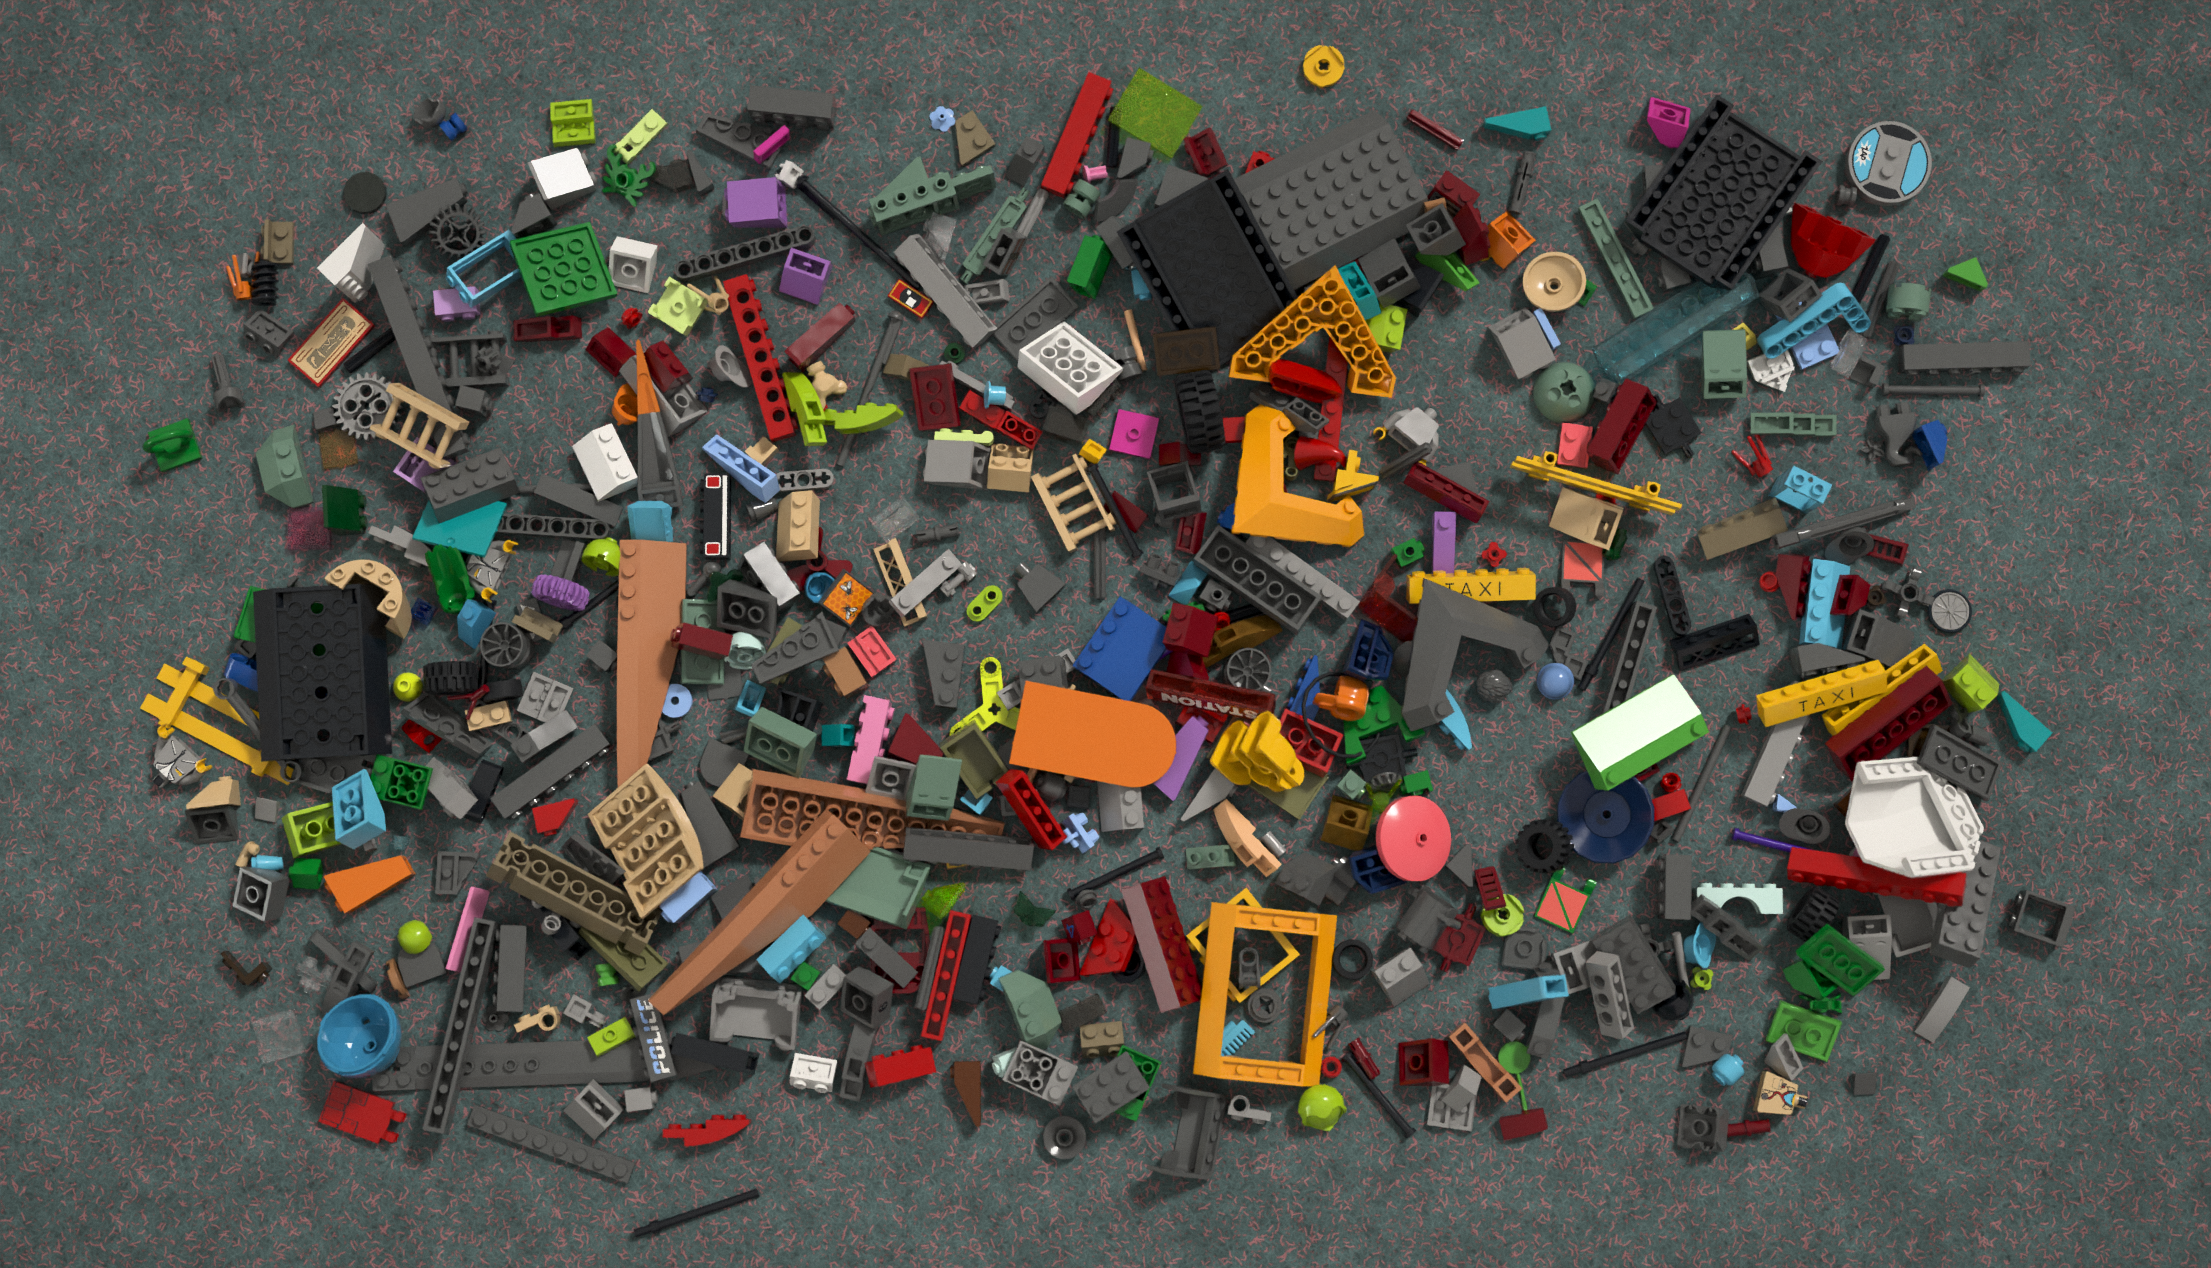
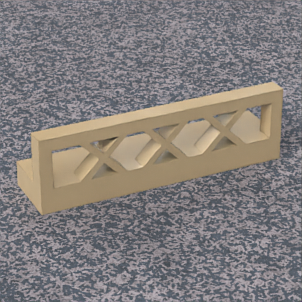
[873,538,928,627]

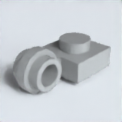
[563,995,606,1028]

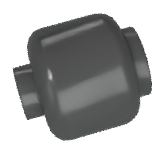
[1034,771,1067,802]

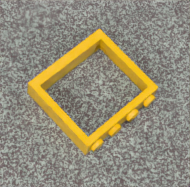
[1186,888,1300,1003]

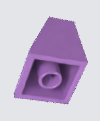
[724,177,787,228]

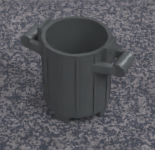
[1397,885,1461,953]

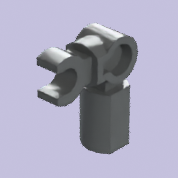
[1949,704,1990,746]

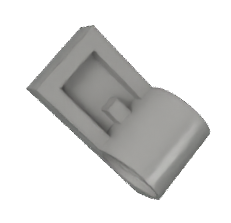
[1227,1095,1271,1124]

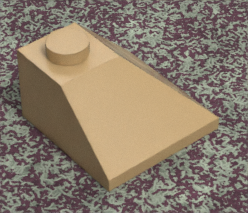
[186,776,241,810]

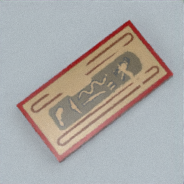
[287,298,375,388]

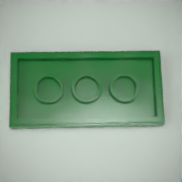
[1795,924,1885,997]

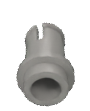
[1260,831,1287,859]

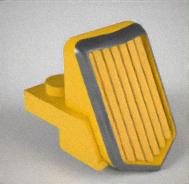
[1327,450,1379,503]

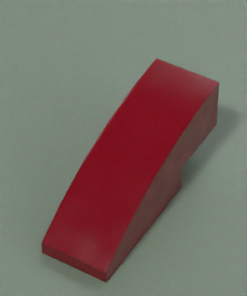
[514,315,582,342]

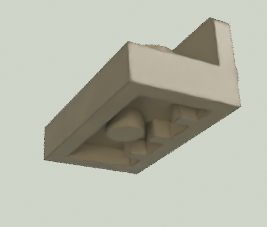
[261,219,295,264]
[512,607,563,644]

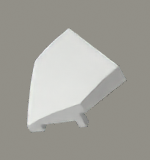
[1747,350,1795,392]

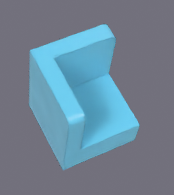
[960,789,993,816]

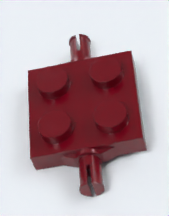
[1432,903,1486,973]

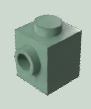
[1335,769,1367,800]

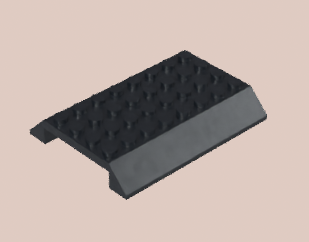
[1625,94,1823,291]
[1117,169,1298,372]

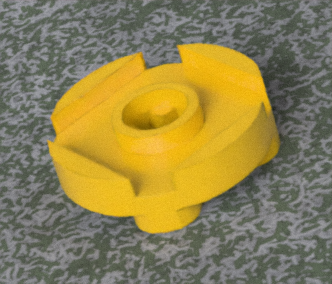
[1303,45,1344,88]

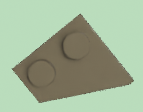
[955,110,995,167]

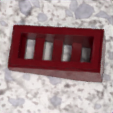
[1866,534,1909,566]
[1474,866,1506,911]

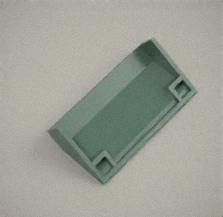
[825,847,931,930]

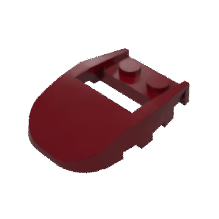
[870,907,930,994]

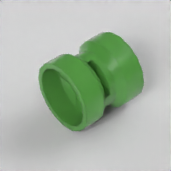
[595,963,619,987]

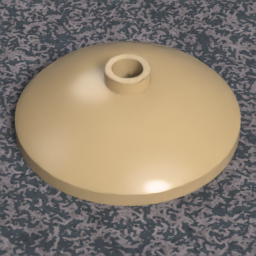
[1523,252,1586,312]

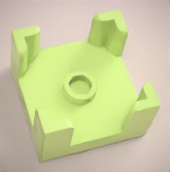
[648,277,708,336]

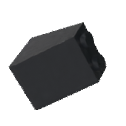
[1395,254,1444,318]

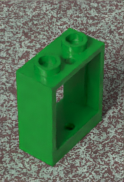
[1067,235,1113,299]

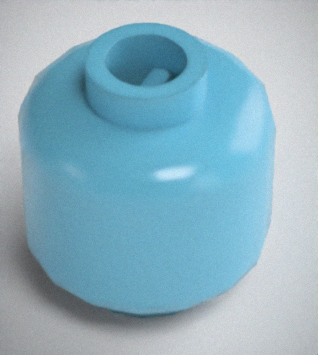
[1712,1054,1744,1086]

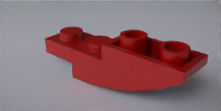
[958,390,1043,450]
[663,1114,751,1146]

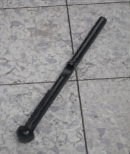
[795,175,921,290]

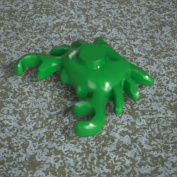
[602,144,656,207]

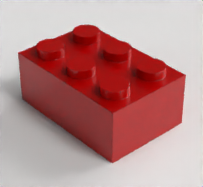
[1279,708,1343,777]

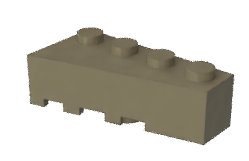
[1697,497,1788,560]

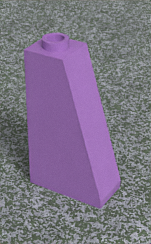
[1153,715,1210,801]

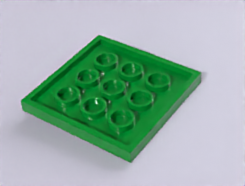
[509,222,617,317]

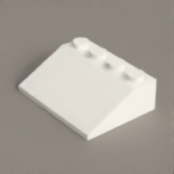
[317,223,385,303]
[1017,322,1123,415]

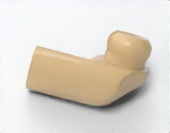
[235,841,260,867]

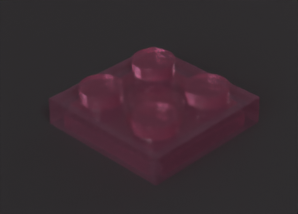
[287,507,332,550]

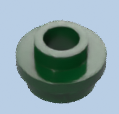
[944,343,965,364]

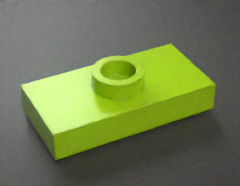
[587,1017,635,1057]

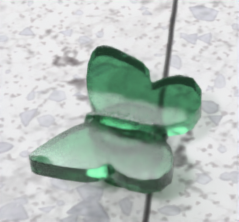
[706,569,743,602]
[1013,891,1056,927]

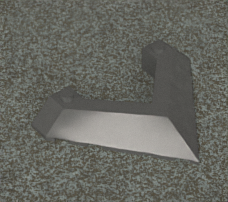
[1401,578,1549,731]

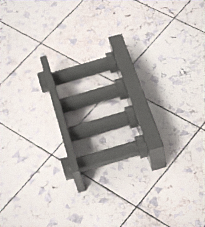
[426,331,509,391]

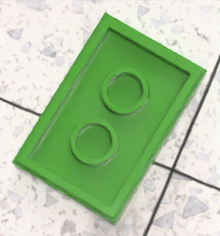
[1765,1000,1842,1062]

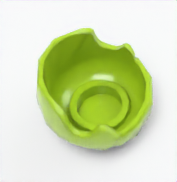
[397,920,432,954]

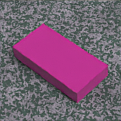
[753,125,790,164]

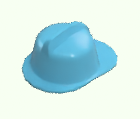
[1683,922,1716,968]

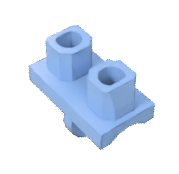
[1062,812,1099,854]

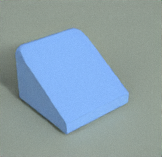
[1772,794,1797,813]

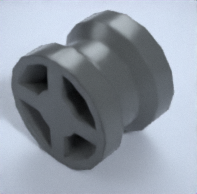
[1835,185,1857,208]

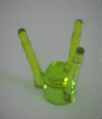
[1365,779,1402,814]

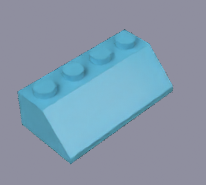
[1799,559,1850,650]

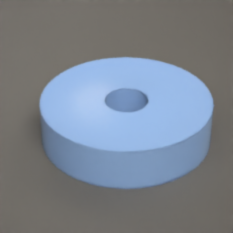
[662,684,693,718]

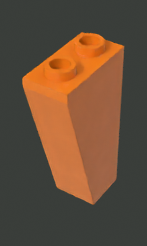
[324,855,416,914]

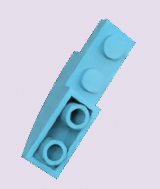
[1439,690,1472,751]

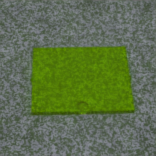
[1108,68,1203,159]

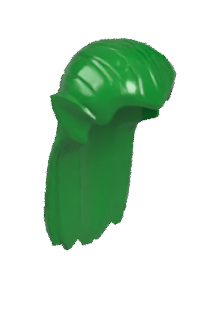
[425,544,475,615]

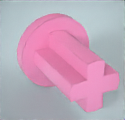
[1082,166,1108,183]

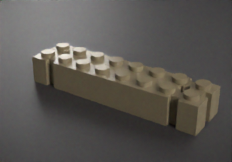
[486,832,662,956]

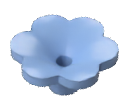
[930,106,955,132]

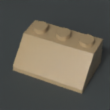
[776,490,820,562]

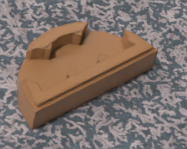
[386,958,410,999]

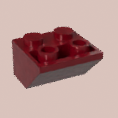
[1453,201,1491,266]

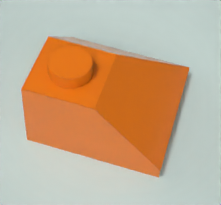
[1487,211,1536,269]

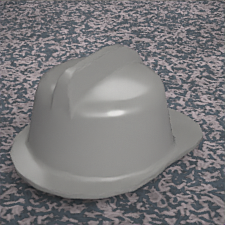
[707,345,752,388]

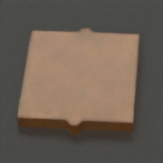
[319,428,359,469]

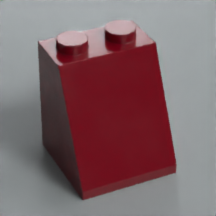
[888,713,944,764]

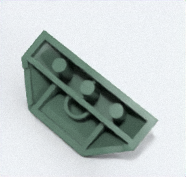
[256,425,314,509]
[998,970,1062,1050]

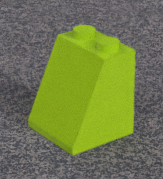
[1942,654,1999,713]

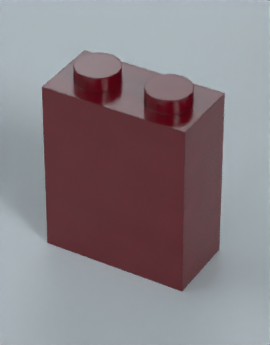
[670,622,733,660]

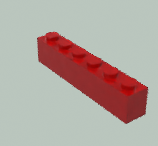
[1041,72,1114,199]
[921,910,972,1041]

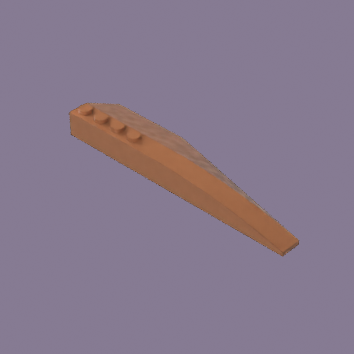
[617,540,687,787]
[740,769,1004,850]
[648,809,871,1015]

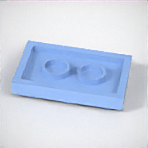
[1776,301,1840,370]

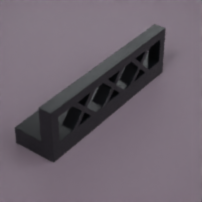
[1670,614,1760,671]

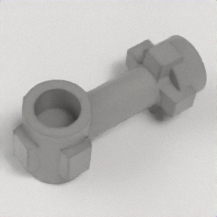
[940,561,977,597]

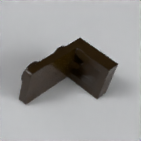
[221,951,272,986]

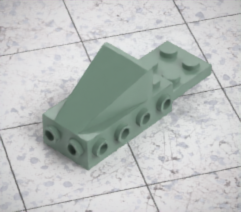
[867,156,996,236]

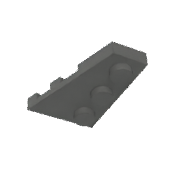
[561,833,626,885]

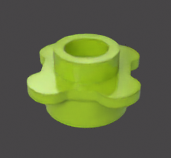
[1690,967,1713,990]

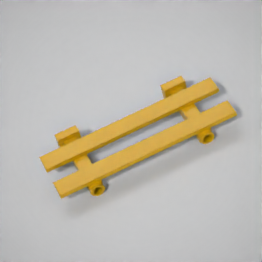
[1510,451,1682,515]
[140,657,294,786]

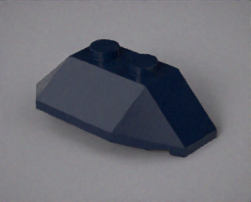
[1343,619,1394,681]
[1349,846,1407,894]

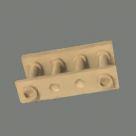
[369,383,469,469]
[1031,454,1116,553]

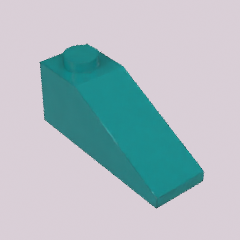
[1483,106,1551,141]
[1338,261,1381,320]
[1996,691,2052,753]

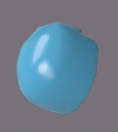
[804,572,835,604]

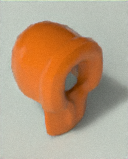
[1312,676,1369,721]

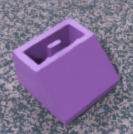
[779,248,833,305]

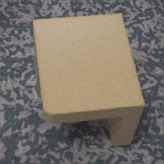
[745,437,779,466]

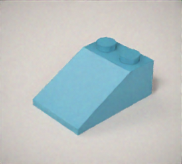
[332,769,386,850]

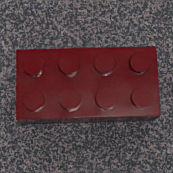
[1586,378,1657,475]

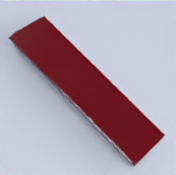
[1404,461,1490,524]

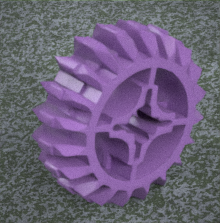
[531,574,590,611]

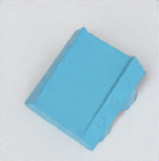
[627,501,673,542]

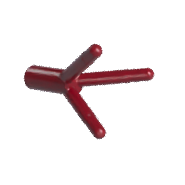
[447,685,489,720]

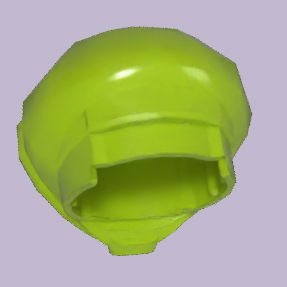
[1298,1084,1347,1131]

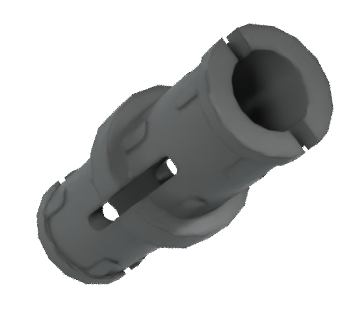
[916,523,960,544]

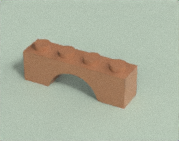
[1447,1022,1522,1102]

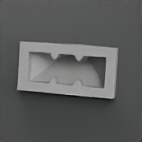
[1764,1034,1804,1081]

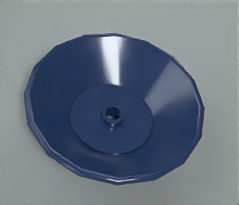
[1557,771,1654,864]

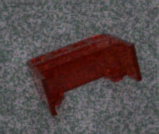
[1359,553,1418,643]

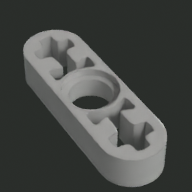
[776,469,834,492]

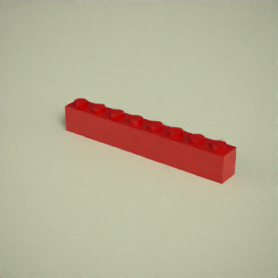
[1787,847,1967,907]

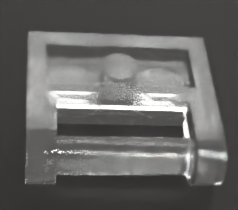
[868,494,920,543]

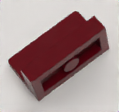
[585,327,636,378]

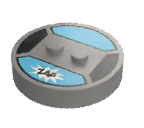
[1845,121,1932,206]

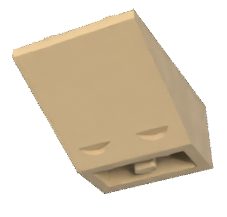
[1549,487,1623,550]

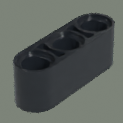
[463,759,504,824]

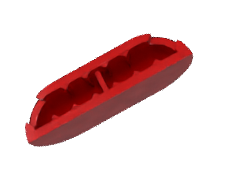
[1268,359,1343,403]

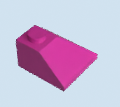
[1647,97,1691,148]

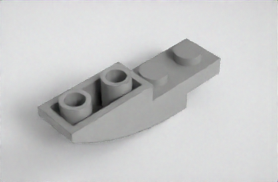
[369,525,433,572]

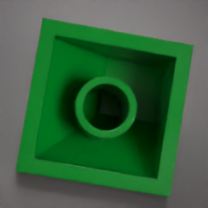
[1782,958,1838,1000]

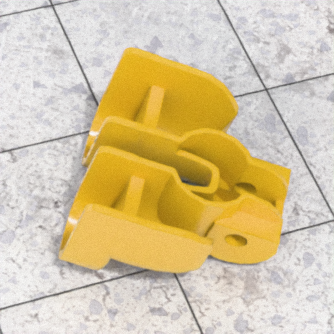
[1210,711,1304,792]

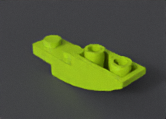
[782,372,827,446]
[822,403,904,434]

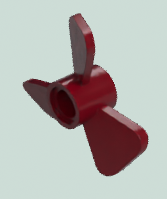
[787,527,853,591]

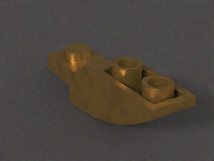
[1202,615,1283,668]

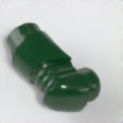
[1602,528,1628,561]

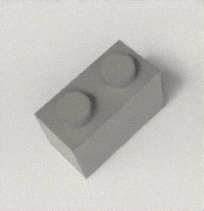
[804,964,847,1010]

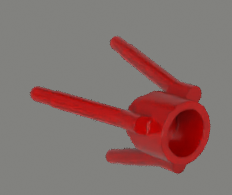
[1731,435,1773,478]

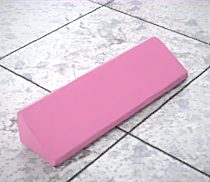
[446,886,490,972]

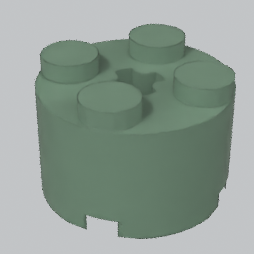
[1886,283,1931,322]

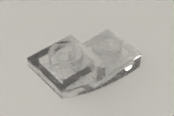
[1829,328,1867,378]

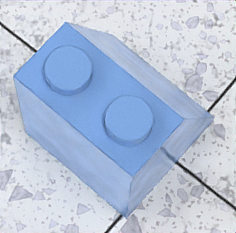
[660,871,718,923]

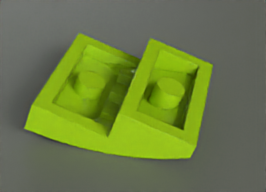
[550,99,596,147]

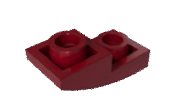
[1499,1108,1548,1140]

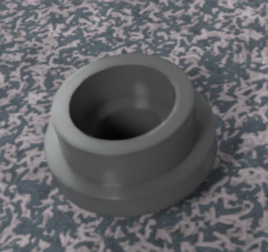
[1076,890,1097,909]

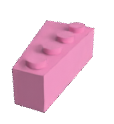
[847,695,895,785]

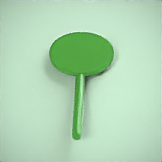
[1498,1041,1530,1110]

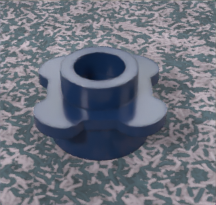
[1893,325,1915,346]
[695,387,718,402]

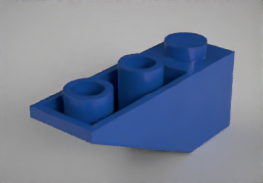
[1286,655,1320,721]

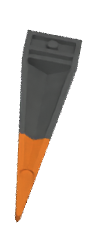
[636,339,684,507]

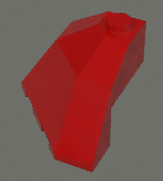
[1791,203,1875,278]

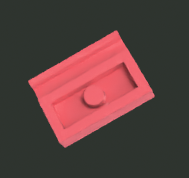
[1556,422,1593,469]
[848,626,897,678]

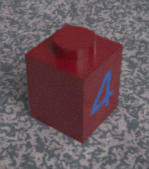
[1061,910,1098,945]

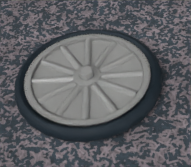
[1927,589,1972,633]

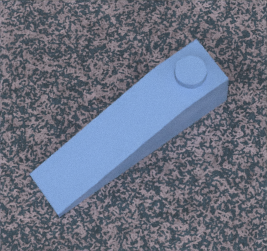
[702,434,780,503]

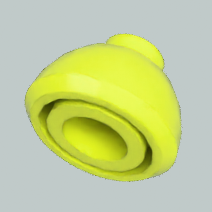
[393,672,423,702]

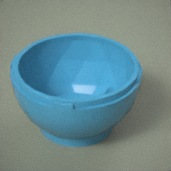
[317,994,402,1078]

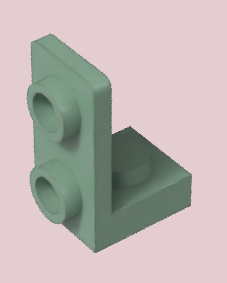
[1186,845,1237,869]

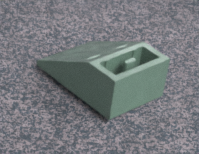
[1700,329,1747,399]
[906,755,962,821]

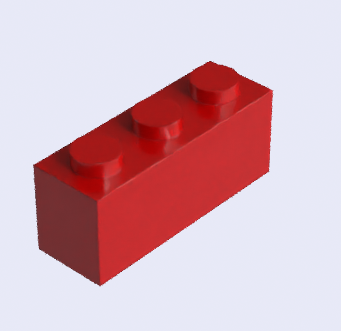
[865,1044,936,1088]

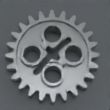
[332,372,403,441]

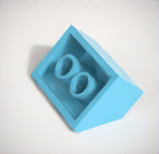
[756,915,826,983]

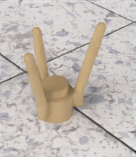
[687,276,729,315]

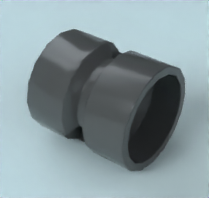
[1108,346,1143,383]

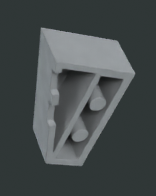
[426,757,477,820]

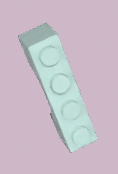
[1693,883,1783,914]

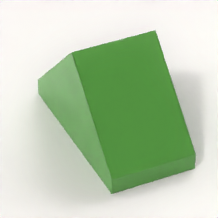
[1942,257,1988,292]

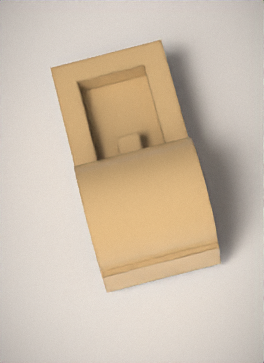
[514,1005,561,1033]

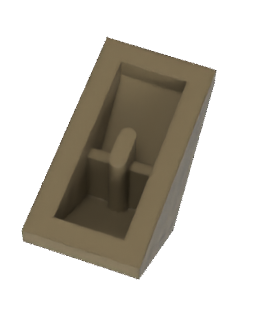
[883,354,929,382]

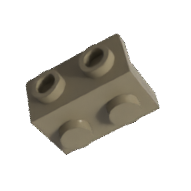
[1079,1021,1124,1059]

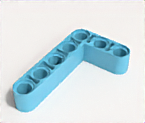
[1757,283,1871,359]

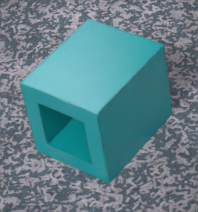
[821,724,855,747]

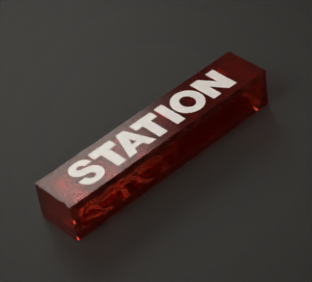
[1146,669,1276,720]

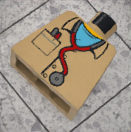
[1753,1071,1807,1115]

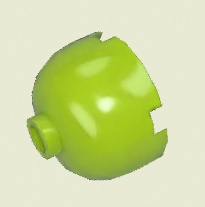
[581,537,620,577]

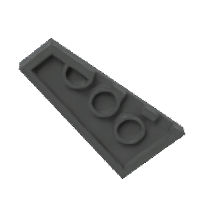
[696,113,785,170]
[751,612,839,685]
[400,693,492,759]

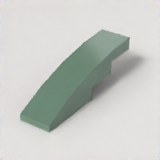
[1751,412,1837,437]

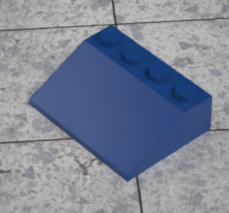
[1072,596,1167,701]

